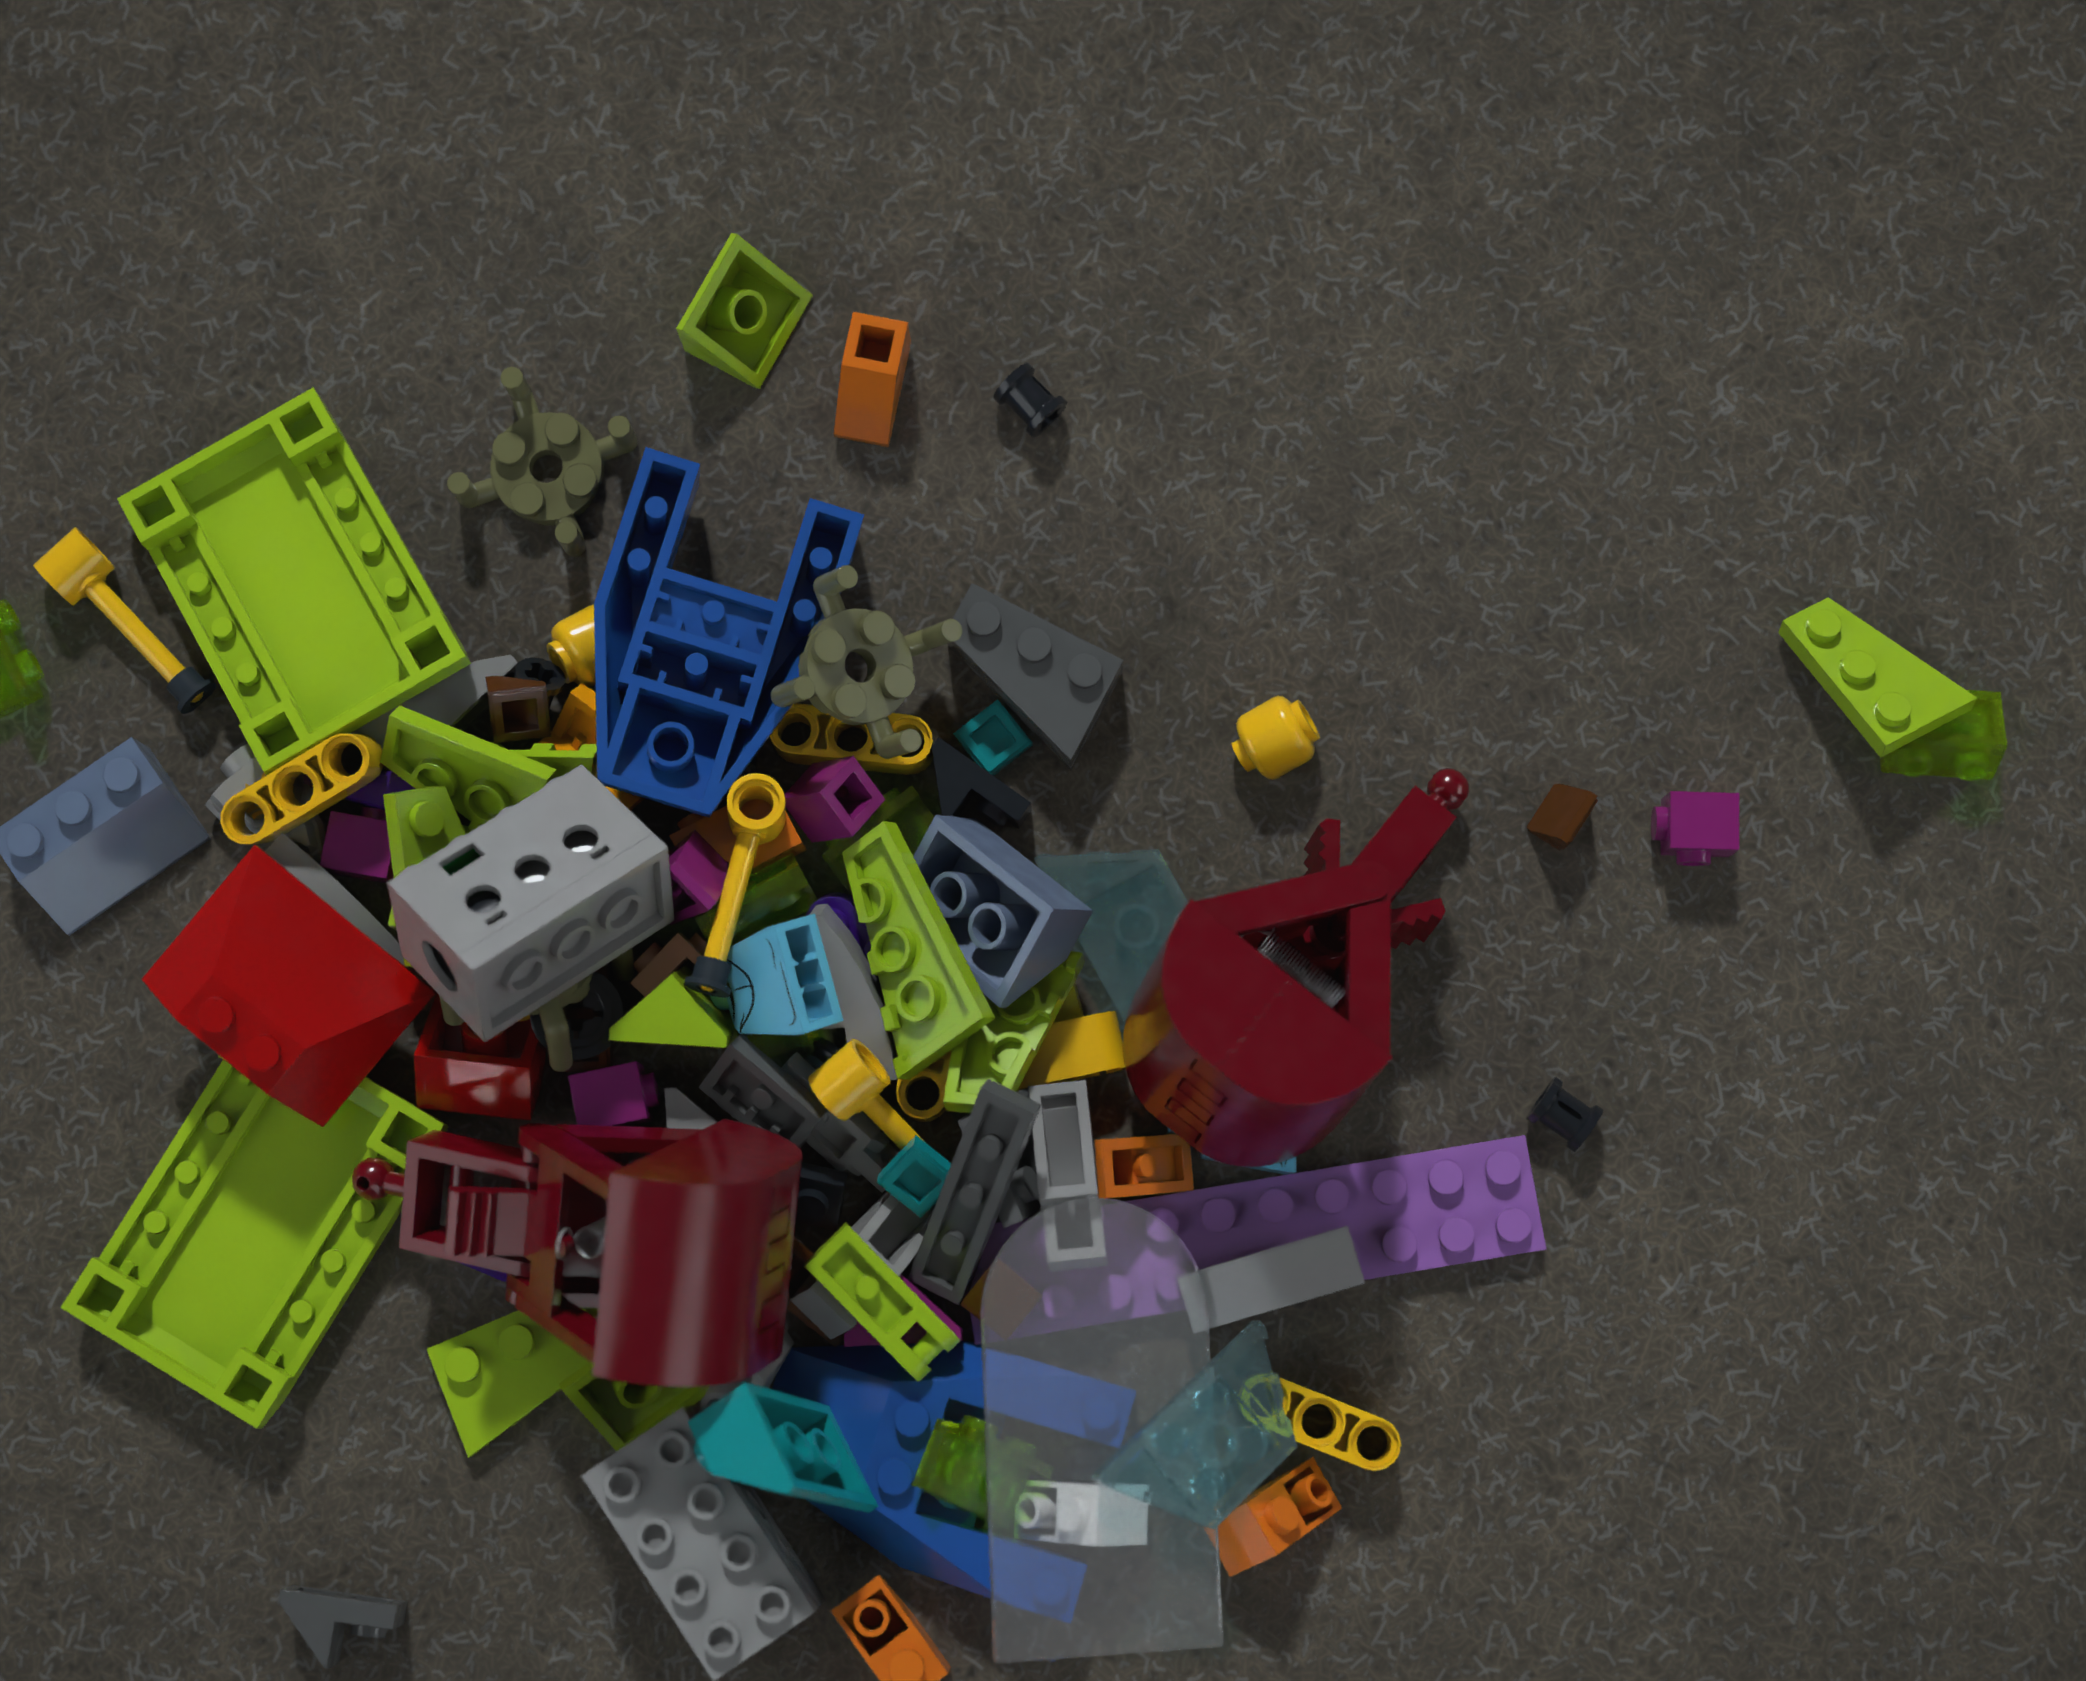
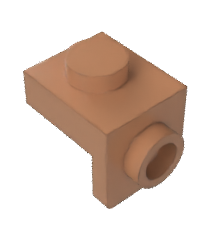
[630,932,707,997]

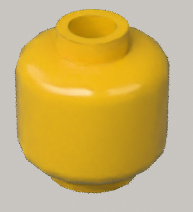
[546,604,595,688]
[1231,695,1320,780]

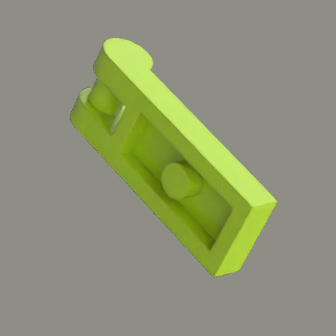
[804,1223,961,1382]

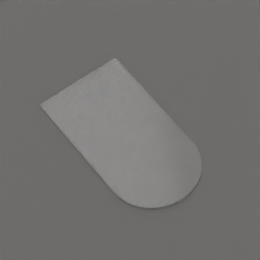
[981,1195,1223,1663]

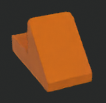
[1094,1134,1194,1199]

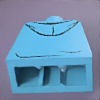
[710,914,843,1035]

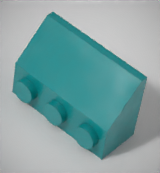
[687,1382,879,1513]

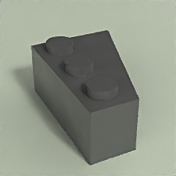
[948,583,1124,771]

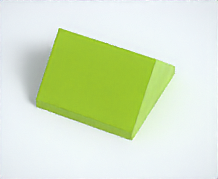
[676,233,813,389]
[609,965,739,1048]
[559,1362,710,1452]

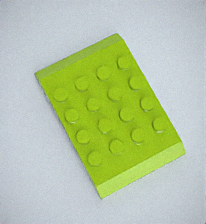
[117,387,471,775]
[60,1055,448,1429]

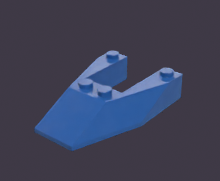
[594,447,864,818]
[772,1341,1135,1623]

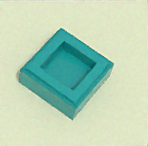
[953,699,1033,776]
[877,1135,951,1218]

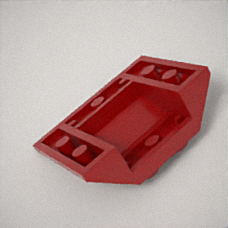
[141,845,437,1127]

